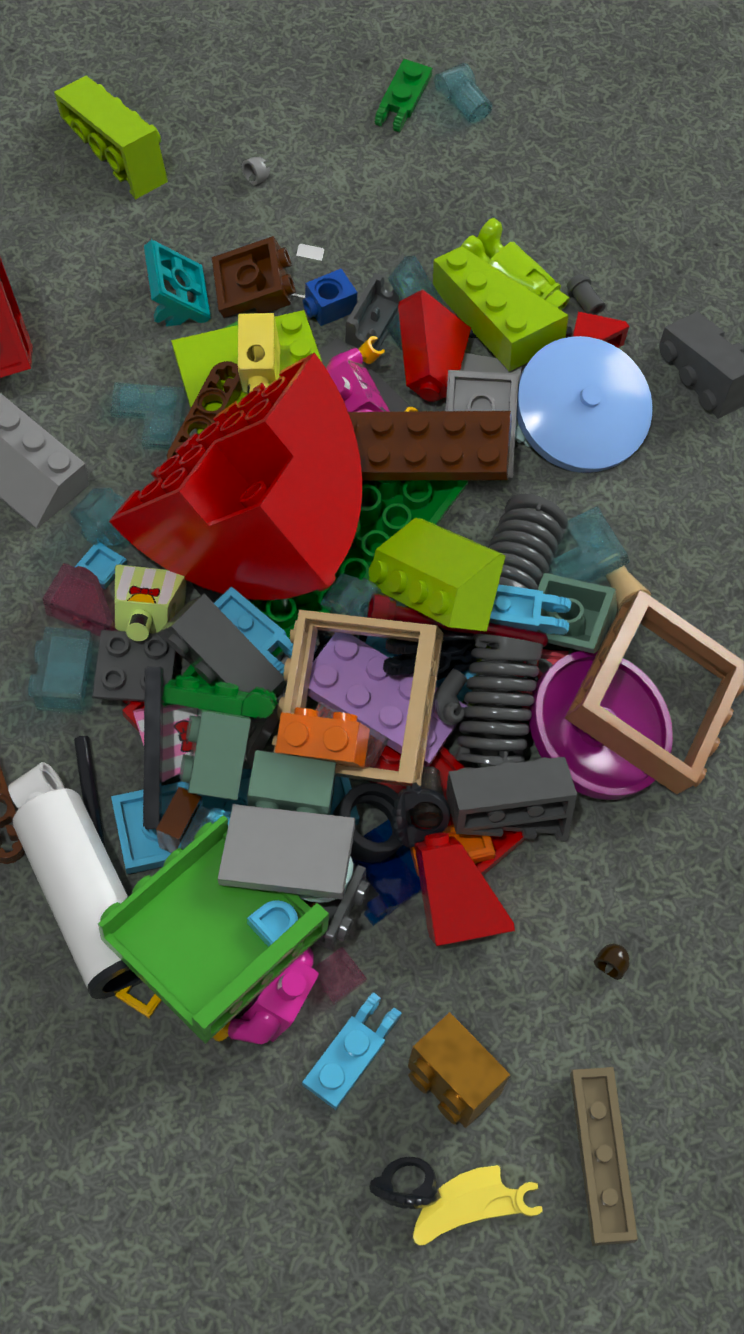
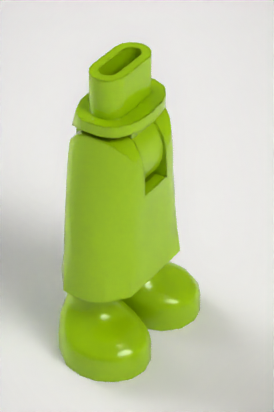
[461,218,570,310]

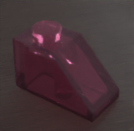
[42,563,115,637]

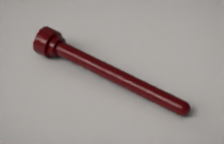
[367,593,548,647]

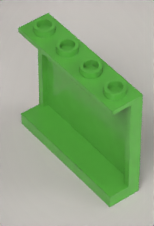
[98,815,329,1044]

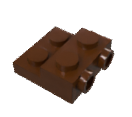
[212,236,296,318]

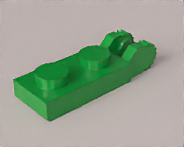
[374,59,433,133]
[162,675,278,719]

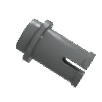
[567,274,606,315]

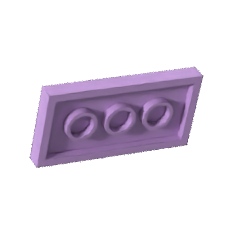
[307,632,467,770]

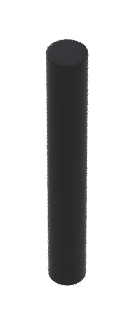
[74,736,105,846]

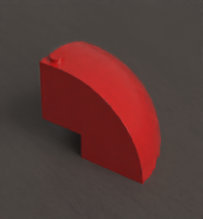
[109,353,362,600]

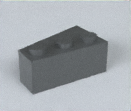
[659,311,744,419]
[157,594,284,692]
[446,757,577,841]

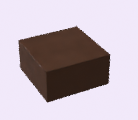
[156,787,204,853]

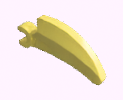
[412,1165,543,1246]

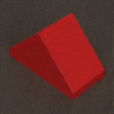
[572,311,629,348]

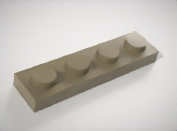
[570,1067,638,1246]

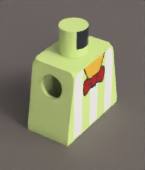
[115,564,186,641]

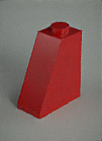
[398,289,471,403]
[414,832,515,946]

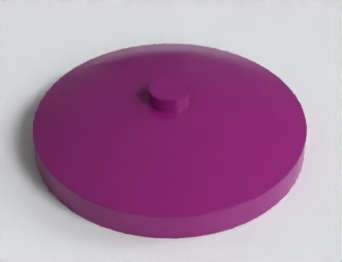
[529,650,673,800]

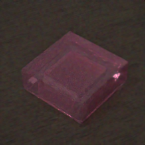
[313,947,367,1005]

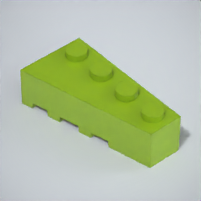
[54,75,168,199]
[433,246,568,372]

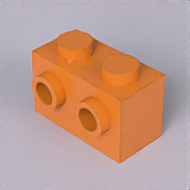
[275,707,370,768]

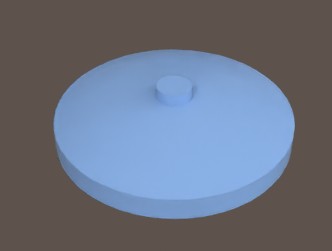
[516,336,653,473]

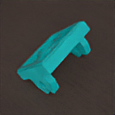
[144,239,211,327]

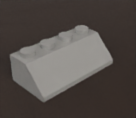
[0,393,89,529]

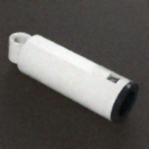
[8,762,143,999]

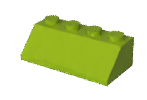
[368,518,506,631]

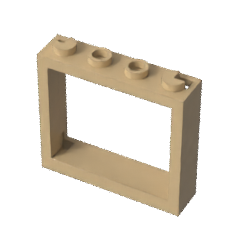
[272,610,444,786]

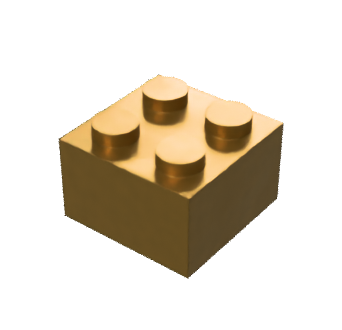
[408,1012,510,1128]

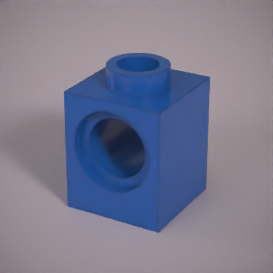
[302,269,358,326]

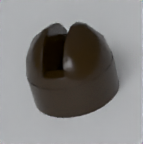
[594,944,629,980]

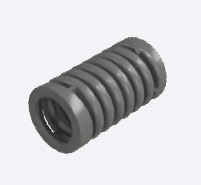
[488,494,568,590]
[454,634,543,766]

